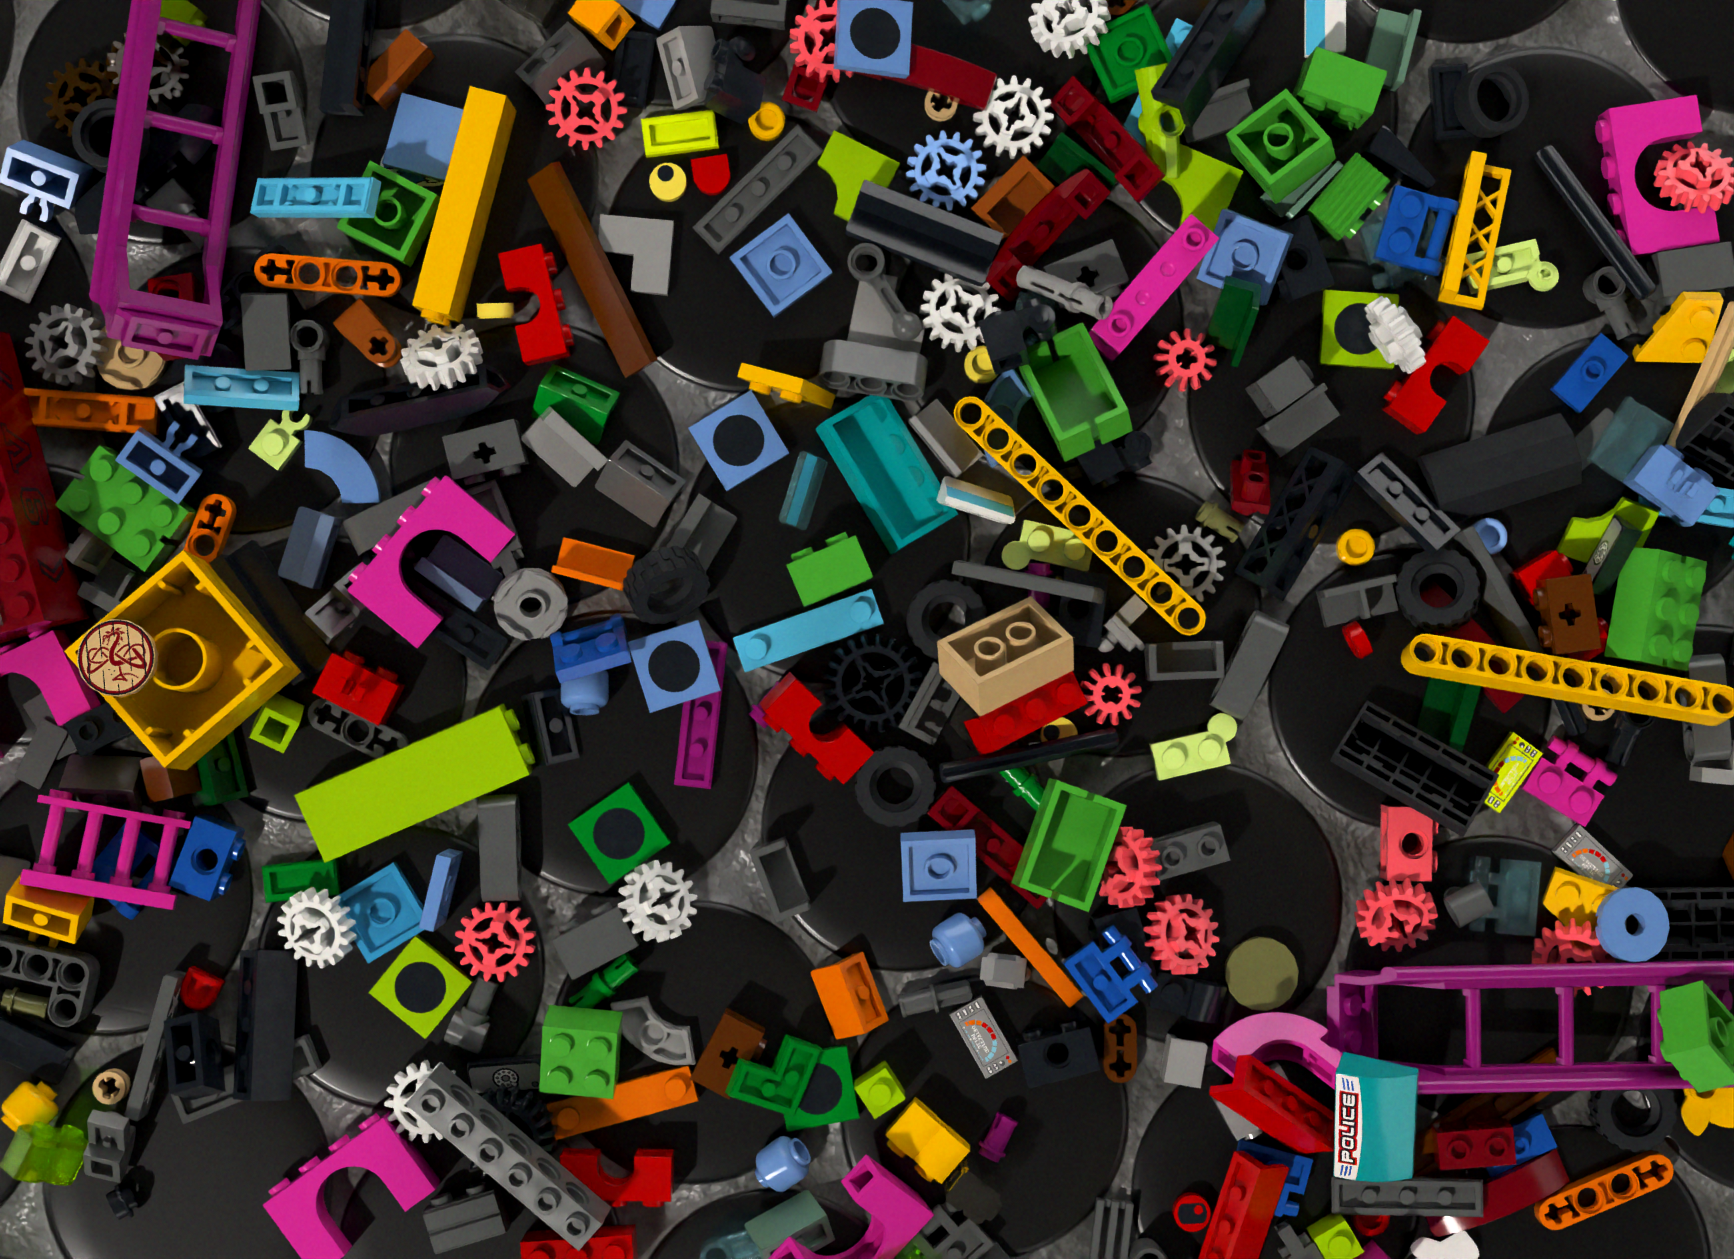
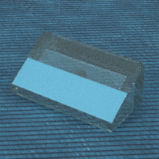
[779,451,827,530]

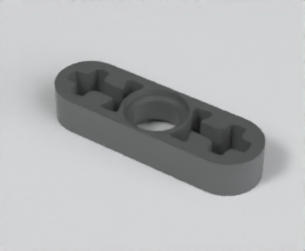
[308,698,409,759]

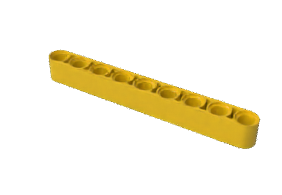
[954,396,1206,636]
[1401,634,1734,726]

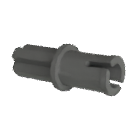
[898,980,972,1017]

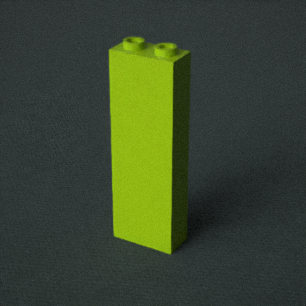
[294,703,535,863]

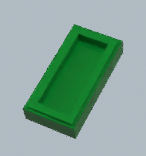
[262,858,342,903]

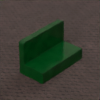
[1036,132,1118,214]
[1204,275,1262,368]
[1415,677,1481,753]
[191,731,249,809]

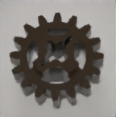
[106,32,189,110]
[43,58,118,140]

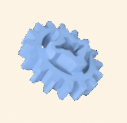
[906,130,986,213]

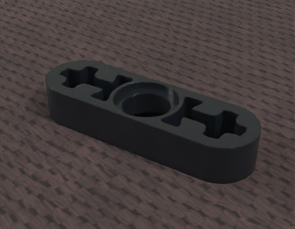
[220,244,295,331]

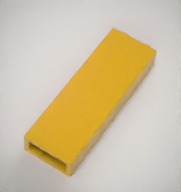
[412,86,517,327]

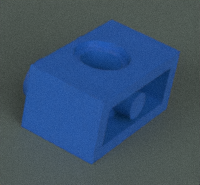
[168,813,246,901]

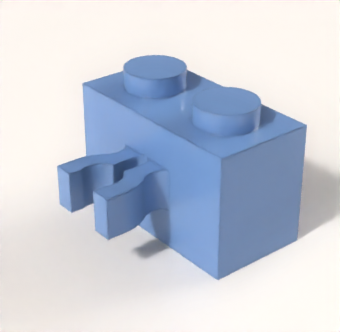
[0,140,94,222]
[115,420,203,504]
[1623,444,1720,527]

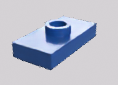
[1550,333,1629,413]
[1484,1111,1557,1177]

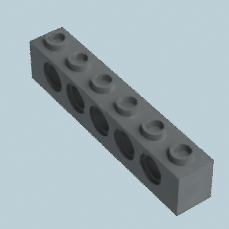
[406,1063,611,1251]

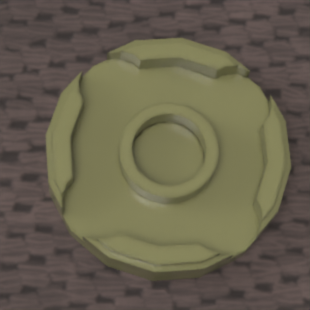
[1224,936,1299,1011]

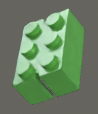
[1019,322,1133,462]
[55,445,197,573]
[1604,547,1707,671]
[1011,778,1127,912]

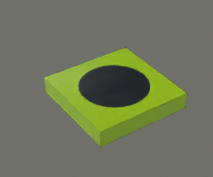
[1318,290,1399,369]
[369,934,474,1039]

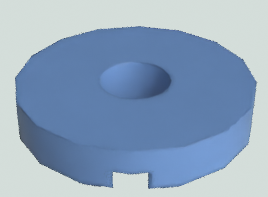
[1595,887,1670,962]

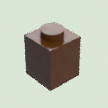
[139,756,202,803]

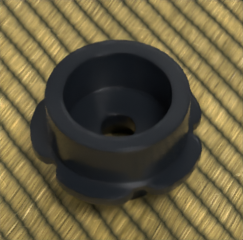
[106,1185,138,1220]

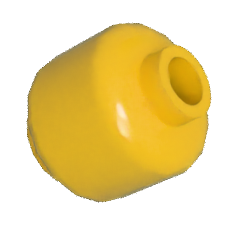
[1,1081,59,1137]

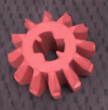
[1153,328,1217,392]
[1080,663,1142,725]

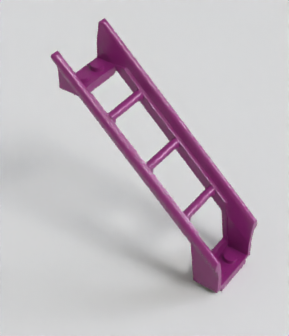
[89,0,262,360]
[1327,960,1734,1094]

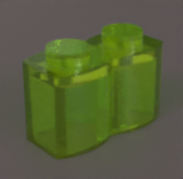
[0,1121,89,1186]

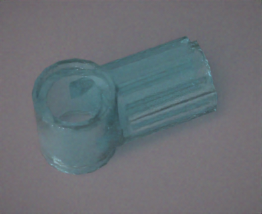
[699,1229,761,1259]

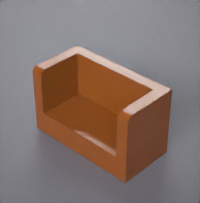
[970,155,1055,245]

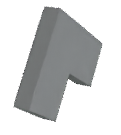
[598,214,675,296]
[847,270,925,354]

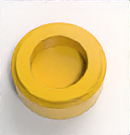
[748,102,785,141]
[1336,529,1375,566]

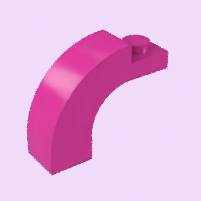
[1211,1012,1342,1090]

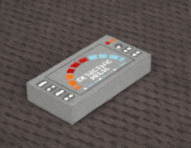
[1551,824,1633,888]
[949,995,1018,1078]

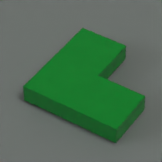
[725,1034,822,1117]

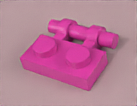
[1519,735,1618,827]

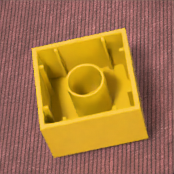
[64,550,301,770]

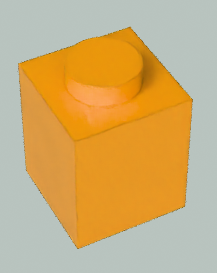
[568,0,636,51]

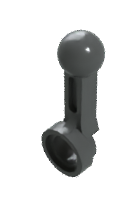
[847,243,922,341]

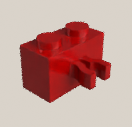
[312,649,405,726]

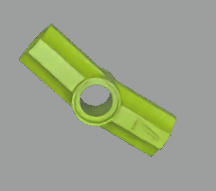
[1135,63,1186,179]

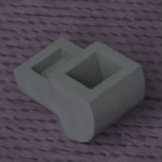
[252,70,310,151]
[301,563,370,644]
[83,1109,136,1183]

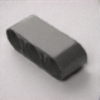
[818,340,929,401]
[343,478,441,557]
[1209,609,1290,721]
[1678,653,1732,762]
[478,794,522,902]

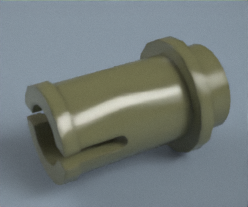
[1195,501,1245,543]
[0,987,50,1021]

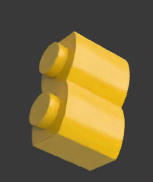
[885,1097,970,1184]

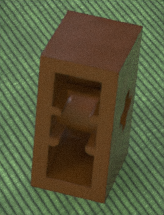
[1533,574,1601,655]
[690,1008,768,1099]

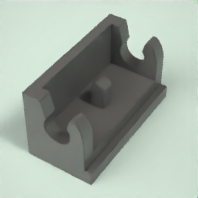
[898,662,960,745]

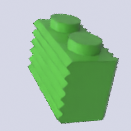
[1304,153,1390,242]

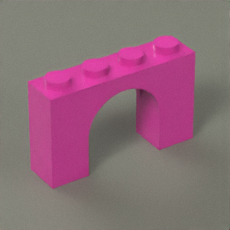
[1595,95,1720,258]
[347,475,516,648]
[0,629,101,759]
[263,1111,441,1259]
[768,1154,935,1259]

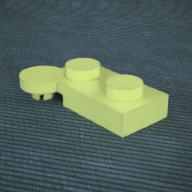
[1463,239,1559,294]
[1001,519,1093,572]
[1149,713,1237,781]

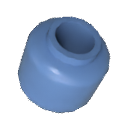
[561,670,609,715]
[929,913,986,968]
[755,1136,811,1192]

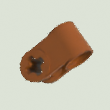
[332,297,402,368]

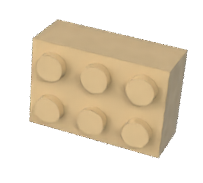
[937,596,1074,717]

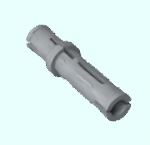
[1016,265,1113,320]

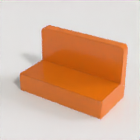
[551,537,636,591]
[811,952,889,1039]

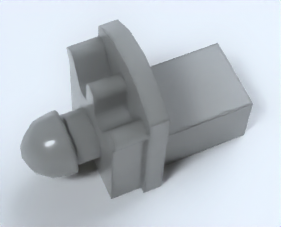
[1098,594,1148,652]
[980,952,1031,989]

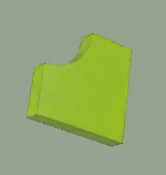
[818,130,900,222]
[1162,144,1244,232]
[1557,496,1659,576]

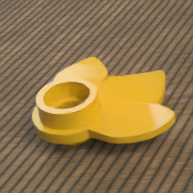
[1681,1088,1734,1136]

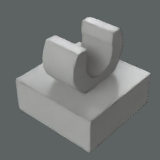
[65,527,116,576]

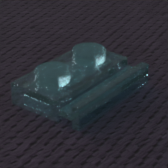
[1586,396,1675,483]

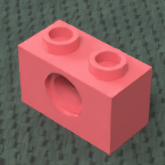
[1380,804,1438,882]

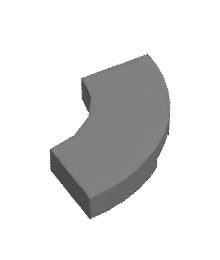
[610,996,696,1065]

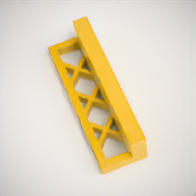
[1437,151,1511,310]

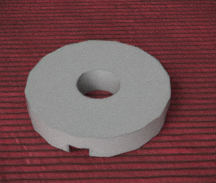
[494,568,568,640]

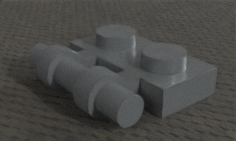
[901,1195,994,1259]

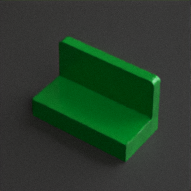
[531,364,620,445]

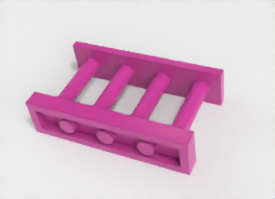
[1089,214,1220,363]
[19,789,192,910]

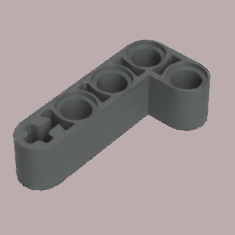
[0,933,100,1027]

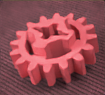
[790,0,854,83]
[546,67,627,150]
[1654,142,1734,213]
[1099,827,1162,908]
[1354,877,1438,952]
[1143,894,1220,975]
[455,901,536,982]
[1532,918,1615,997]

